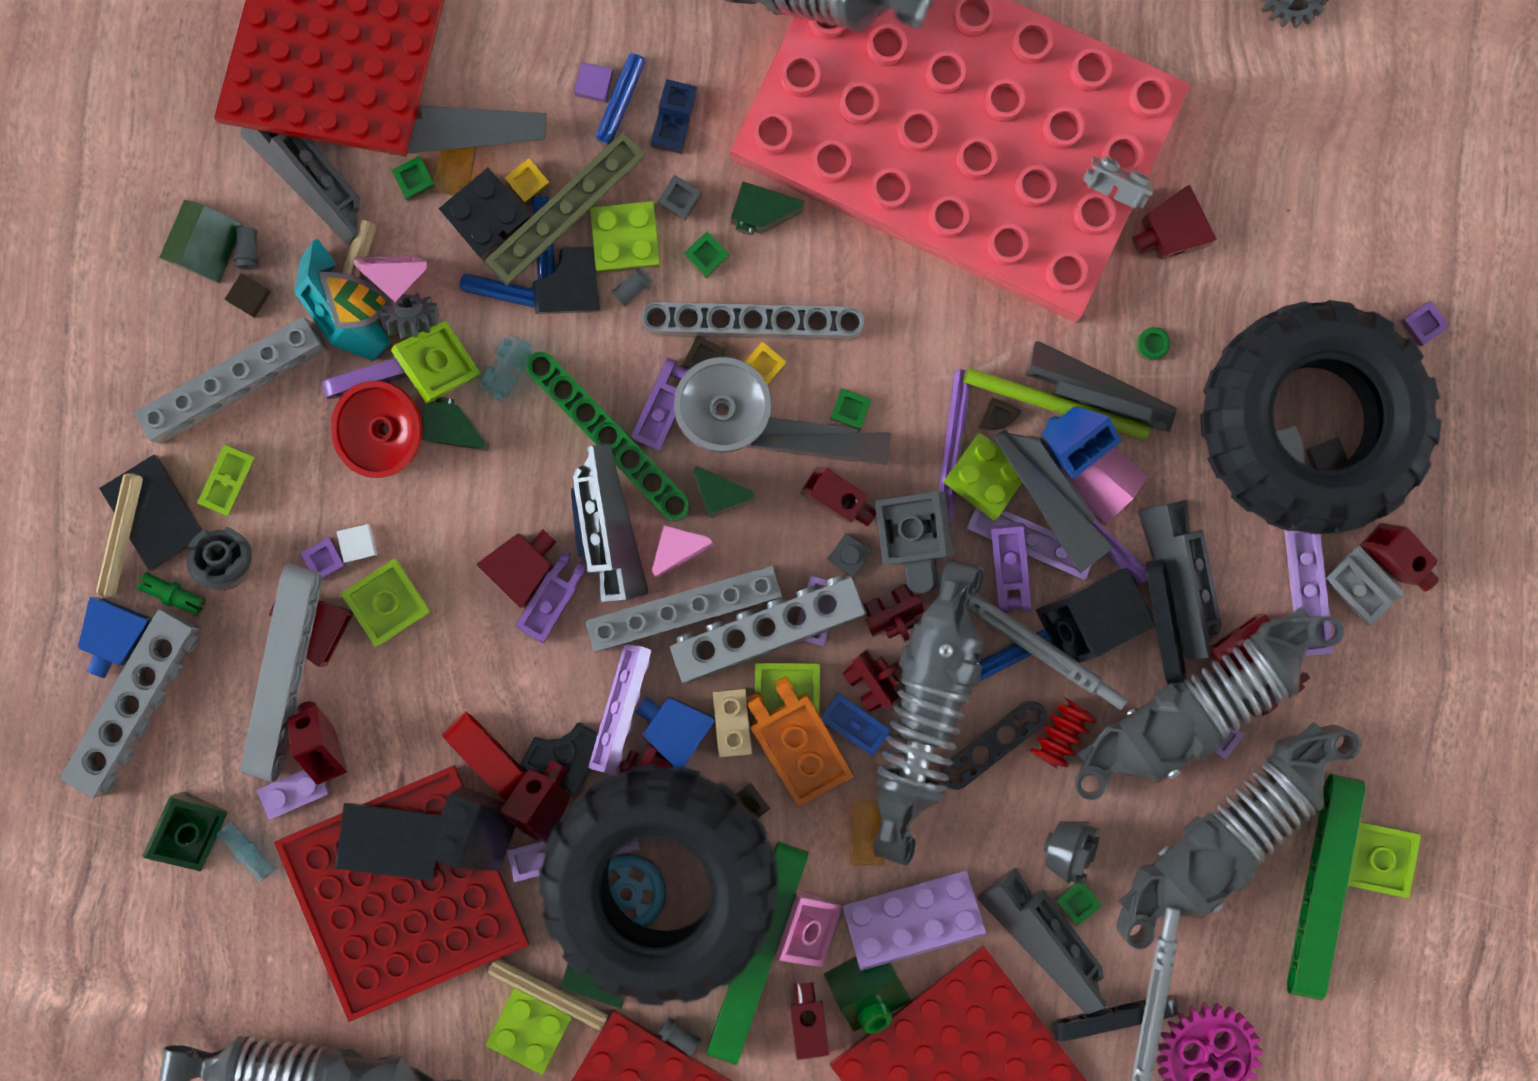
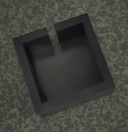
[439,167,530,262]

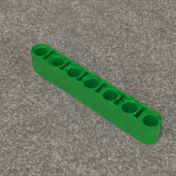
[526,351,691,521]
[1287,774,1365,1001]
[706,841,809,1065]

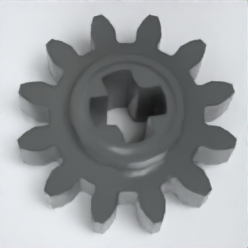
[380,293,439,338]

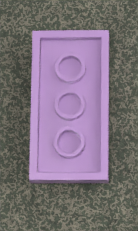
[842,870,986,971]

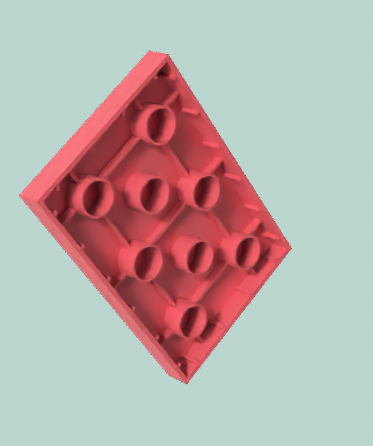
[730,0,1191,322]

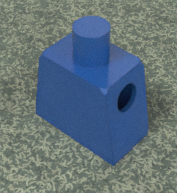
[1041,407,1122,479]
[78,597,153,678]
[635,696,715,768]

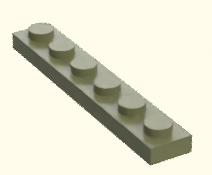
[484,132,646,286]

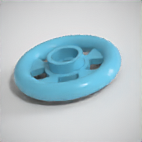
[608,854,665,927]

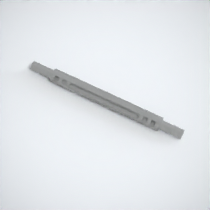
[937,572,1128,710]
[1131,906,1180,1081]

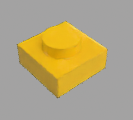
[505,158,550,205]
[745,341,787,386]

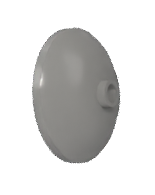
[674,357,771,453]

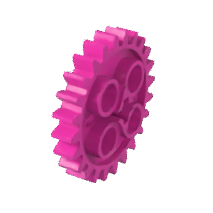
[1156,1003,1263,1081]

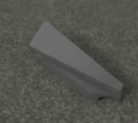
[390,106,546,155]
[241,128,360,244]
[1025,341,1176,432]
[747,417,891,465]
[995,430,1113,573]
[572,443,648,602]
[1138,500,1222,659]
[978,868,1107,1014]

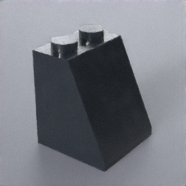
[1036,567,1155,663]
[425,786,516,871]

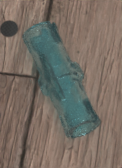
[216,821,275,883]

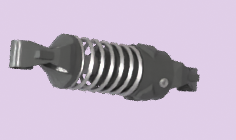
[874,560,984,866]

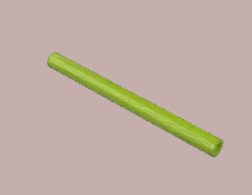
[963,367,1151,441]

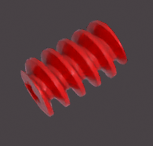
[1029,696,1097,769]

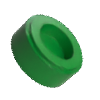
[1136,327,1170,360]
[858,1003,892,1034]

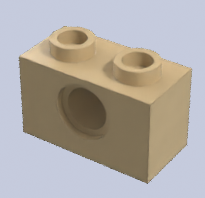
[713,688,752,757]

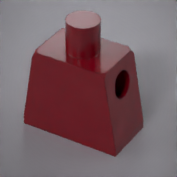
[1132,185,1217,260]
[800,467,876,526]
[1359,523,1439,592]
[476,529,557,608]
[269,600,354,667]
[287,701,347,785]
[500,761,570,844]
[790,982,829,1060]

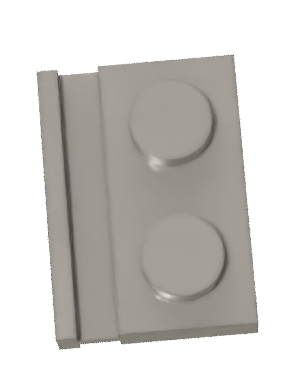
[1325,546,1404,625]

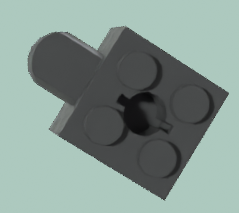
[875,491,955,593]

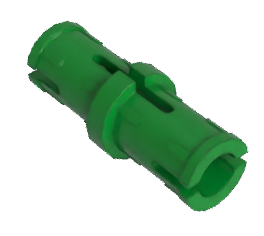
[137,572,206,617]

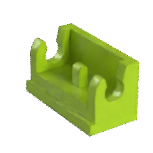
[197,444,255,516]

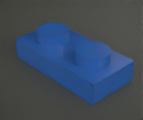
[821,693,891,757]

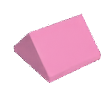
[354,256,427,302]
[1066,447,1149,525]
[652,526,714,577]
[775,889,843,967]

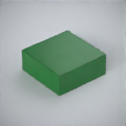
[391,156,436,201]
[684,231,729,278]
[830,388,872,430]
[1055,883,1102,926]

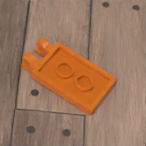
[747,676,854,807]

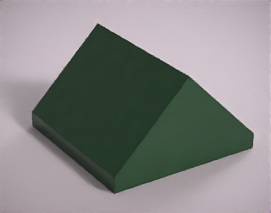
[159,200,244,283]
[693,465,756,518]
[142,792,228,871]
[824,956,911,1032]

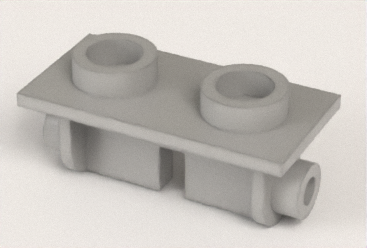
[1083,155,1153,209]

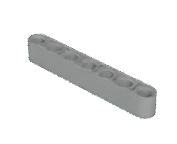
[642,302,865,340]
[241,563,323,783]

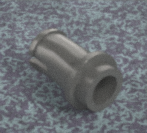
[232,227,259,270]
[612,267,653,306]
[658,1017,701,1056]

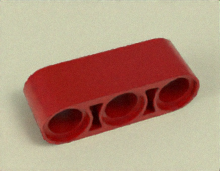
[442,711,527,801]

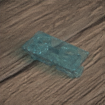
[479,334,533,402]

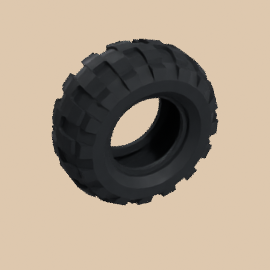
[1200,300,1442,535]
[539,764,778,1006]

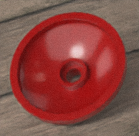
[330,381,422,478]

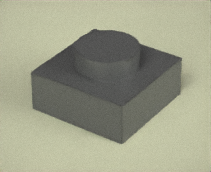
[658,175,702,221]
[827,533,872,578]

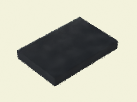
[99,455,203,570]
[335,802,441,881]

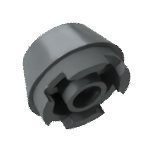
[186,527,252,591]
[1044,821,1100,885]

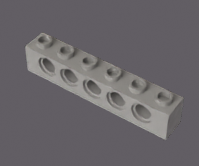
[134,316,328,444]
[585,566,782,652]
[669,574,868,683]
[59,609,201,798]

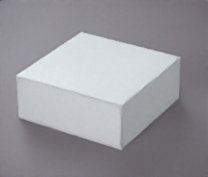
[337,524,378,563]

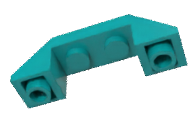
[294,239,392,361]

